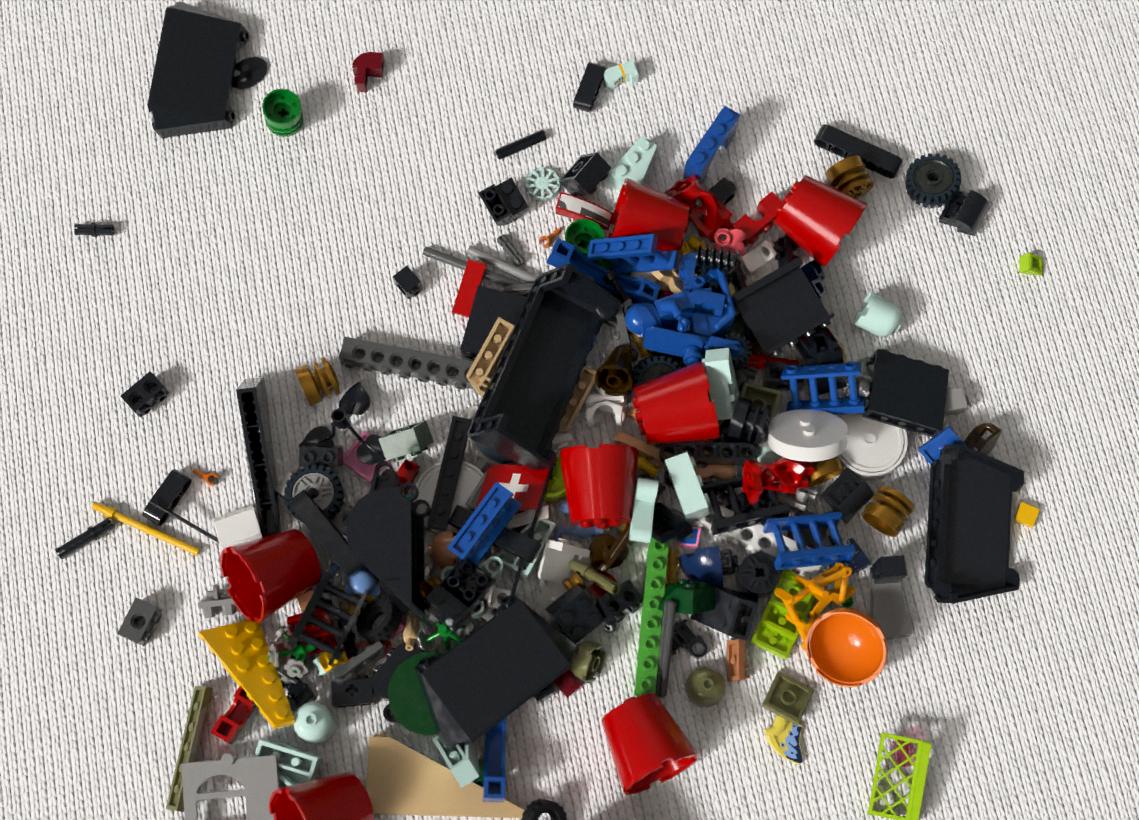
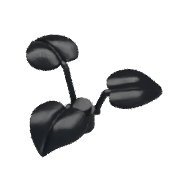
[298,382,386,465]

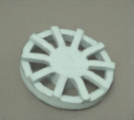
[526,167,560,201]

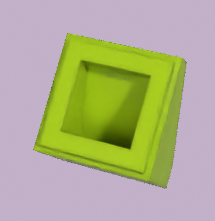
[1019,253,1043,276]

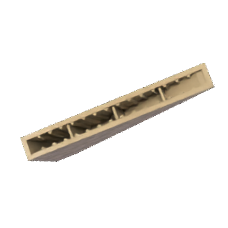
[366,733,525,819]

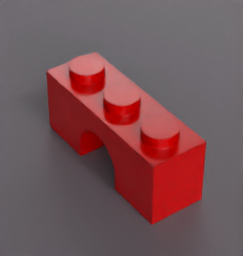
[731,192,784,247]
[210,687,257,745]

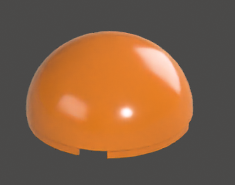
[806,608,888,687]

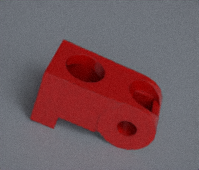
[397,459,420,496]

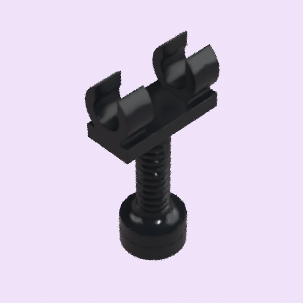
[603,270,637,313]

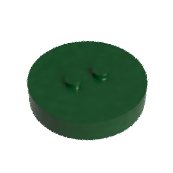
[388,651,443,735]

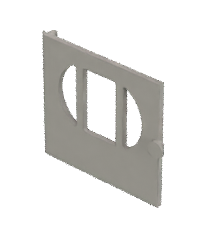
[181,753,279,820]

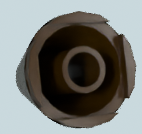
[595,345,633,396]

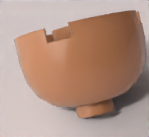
[428,531,457,569]

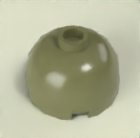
[571,641,606,683]
[685,666,726,708]

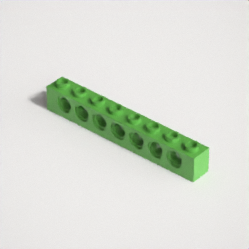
[633,537,669,697]

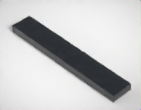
[427,416,472,532]

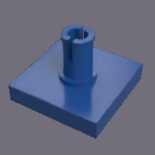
[918,425,968,465]

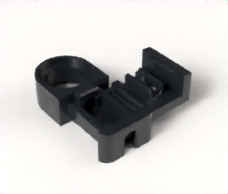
[671,620,708,659]
[281,676,317,716]

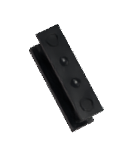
[701,476,791,535]
[287,571,368,666]

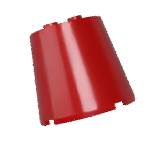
[773,175,867,267]
[608,178,689,252]
[632,362,719,445]
[559,444,639,529]
[220,529,321,623]
[601,693,699,795]
[269,772,374,820]

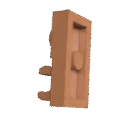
[726,639,750,682]

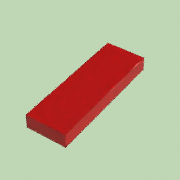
[452,259,487,318]

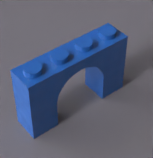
[683,106,740,185]

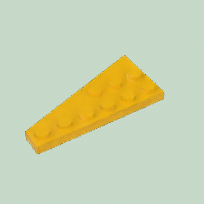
[198,620,295,729]

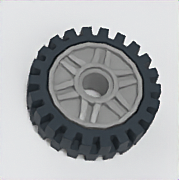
[284,465,344,523]

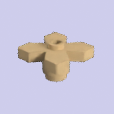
[651,266,683,294]

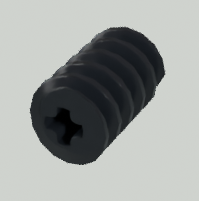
[696,244,739,273]

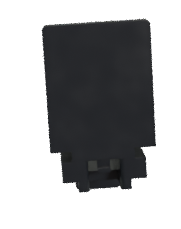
[794,326,846,396]

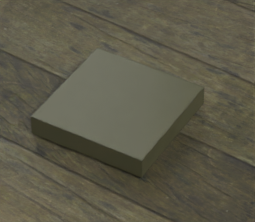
[761,671,814,726]

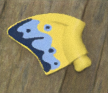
[764,715,803,765]

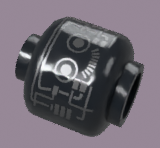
[719,549,739,576]

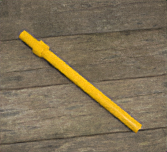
[92,501,201,556]

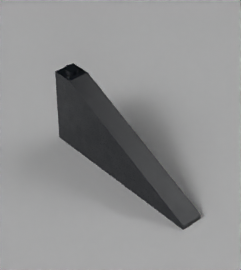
[236,377,282,537]

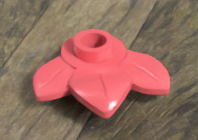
[714,228,747,256]

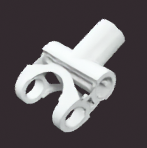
[586,387,628,428]

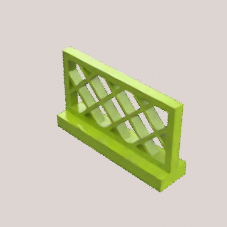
[868,732,932,820]

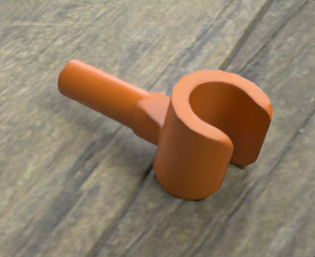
[539,228,561,249]
[193,469,218,486]

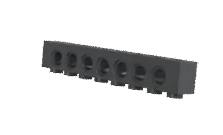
[339,337,476,392]

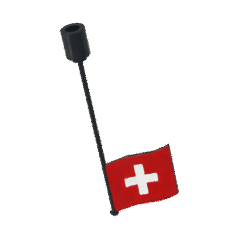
[475,463,556,615]

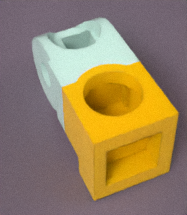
[312,646,349,677]

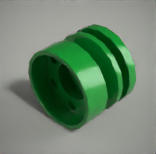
[262,89,304,137]
[564,219,604,263]

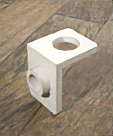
[740,240,777,273]
[485,585,511,608]

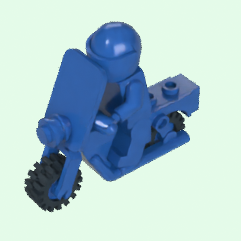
[625,253,752,371]

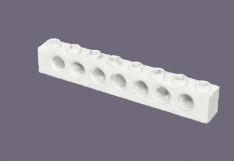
[672,497,821,579]

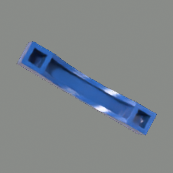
[546,238,661,304]
[483,717,507,803]

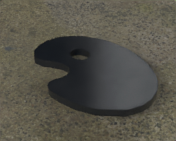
[232,57,267,89]

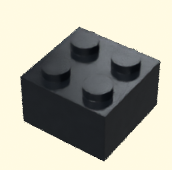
[559,152,611,196]
[545,584,605,645]

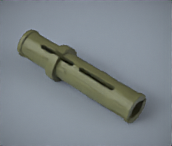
[568,558,621,595]

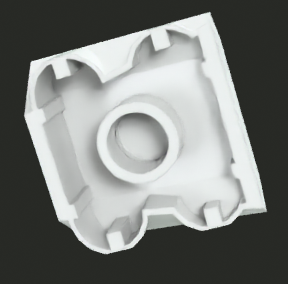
[212,505,262,552]

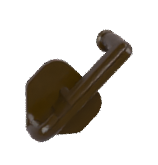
[964,423,1002,455]
[588,522,631,575]

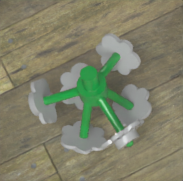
[417,614,474,654]
[268,624,316,685]

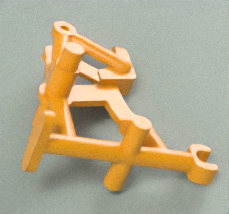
[774,562,855,651]

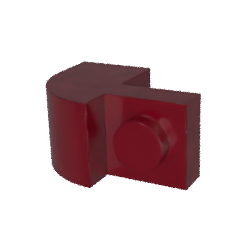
[352,52,385,92]

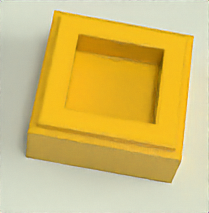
[1013,502,1040,528]

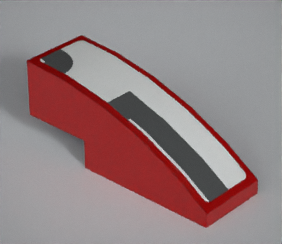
[556,192,613,231]

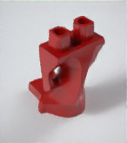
[664,174,733,242]
[742,457,814,504]

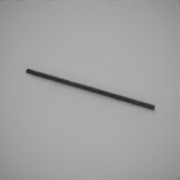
[150,500,219,543]

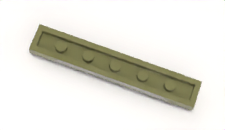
[166,686,213,812]

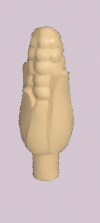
[403,611,419,651]

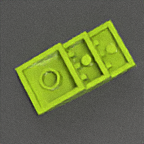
[750,569,815,660]

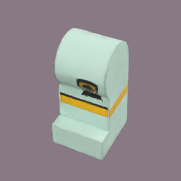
[603,60,639,89]

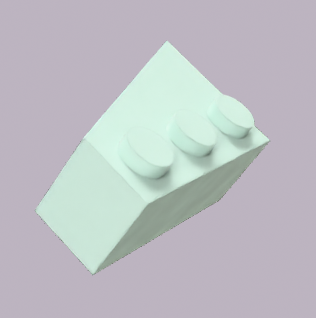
[607,135,657,192]
[702,348,739,420]
[665,452,711,522]
[495,519,557,581]
[433,736,479,788]
[254,738,323,786]

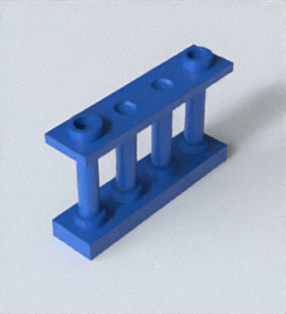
[587,234,678,274]
[781,361,866,415]
[447,482,522,565]
[763,511,856,570]

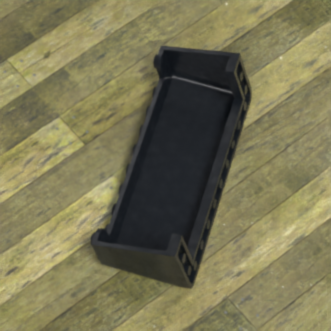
[467,263,620,471]

